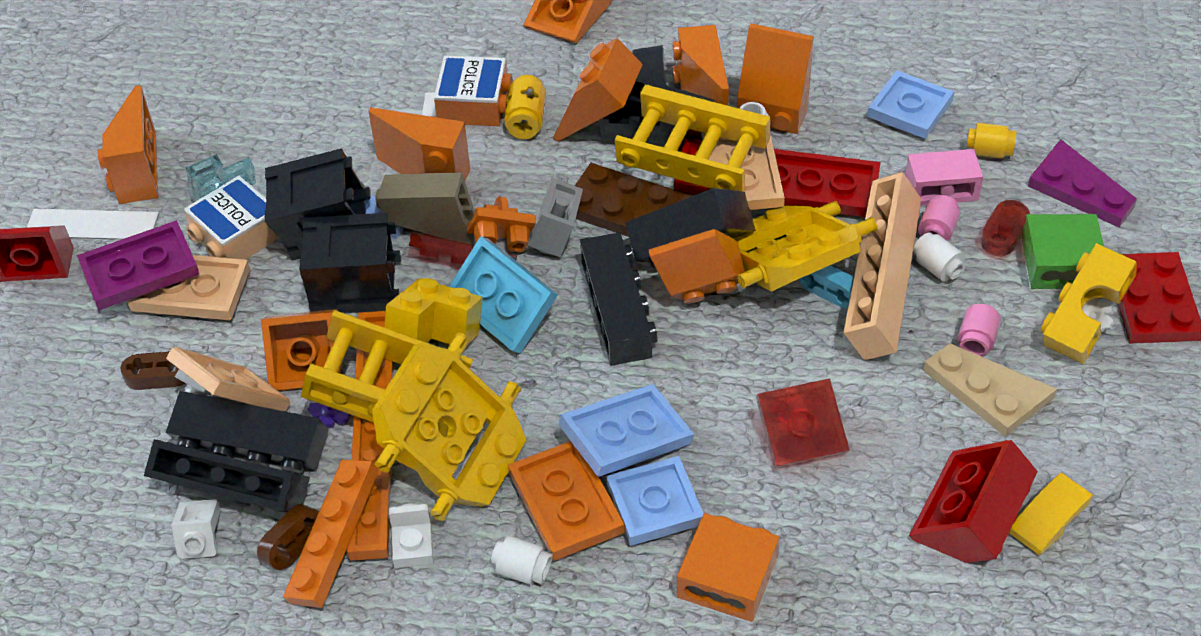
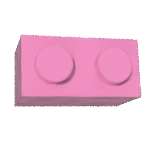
[905,149,983,205]

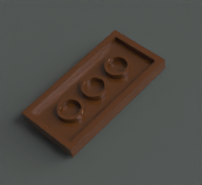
[575,163,693,237]

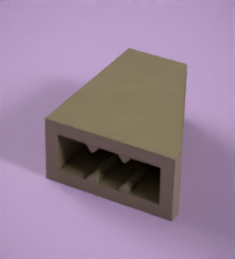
[375,172,475,244]

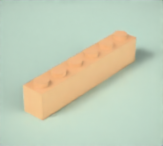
[844,172,922,360]

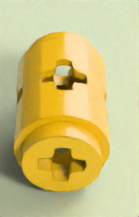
[504,75,546,139]

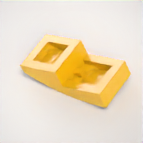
[1009,472,1093,556]

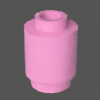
[918,195,960,241]
[958,304,1001,357]

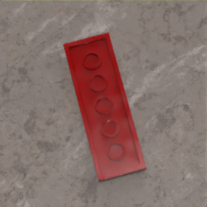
[674,138,881,217]

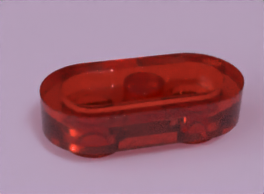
[981,200,1030,256]

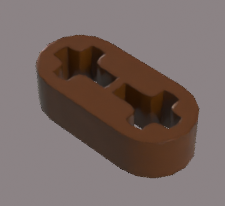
[120,351,185,390]
[257,504,319,570]

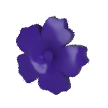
[307,403,351,428]

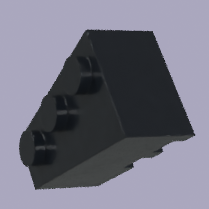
[599,76,715,147]
[625,188,756,267]

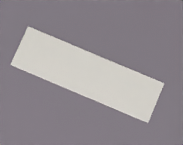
[27,209,159,239]

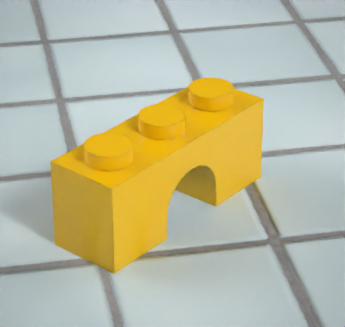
[1041,243,1137,365]

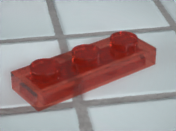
[409,232,517,265]

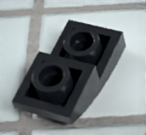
[632,45,666,85]

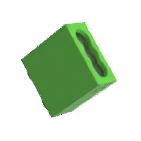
[1021,214,1104,292]

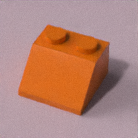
[649,229,745,303]
[261,309,342,390]

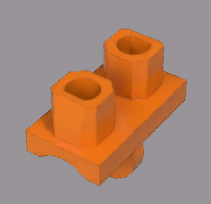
[467,196,536,252]

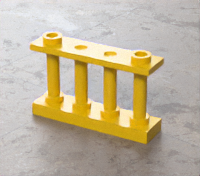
[615,84,770,192]
[300,310,473,437]

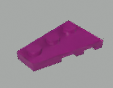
[1028,139,1137,228]

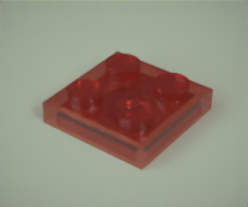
[756,378,850,469]

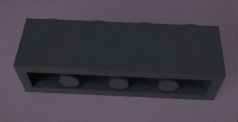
[580,232,658,366]
[165,391,329,474]
[144,439,310,512]

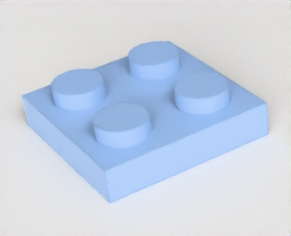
[867,70,954,139]
[606,456,704,546]

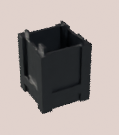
[265,148,371,260]
[299,213,401,314]

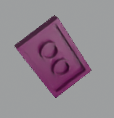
[77,220,200,311]

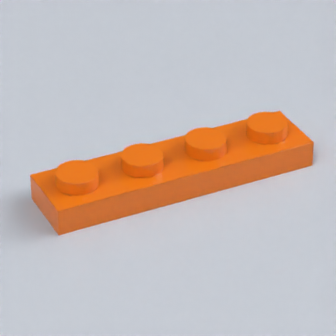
[283,460,379,608]

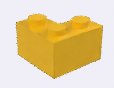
[384,278,483,344]

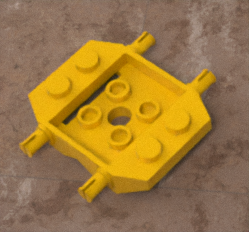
[733,201,878,292]
[372,333,527,521]

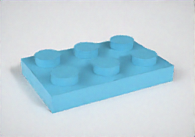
[449,236,558,354]

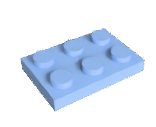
[558,384,694,477]

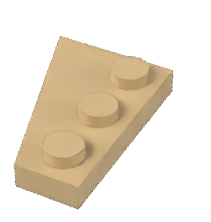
[923,343,1057,437]

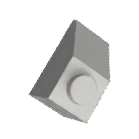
[528,177,583,257]

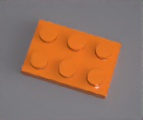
[508,441,625,561]

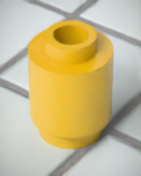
[966,122,1016,159]

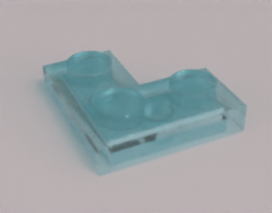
[186,154,256,203]

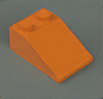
[523,0,612,43]
[737,23,814,134]
[672,25,729,106]
[553,38,643,142]
[97,85,158,204]
[368,107,470,181]

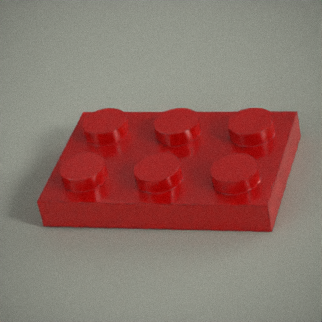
[1118,252,1201,344]

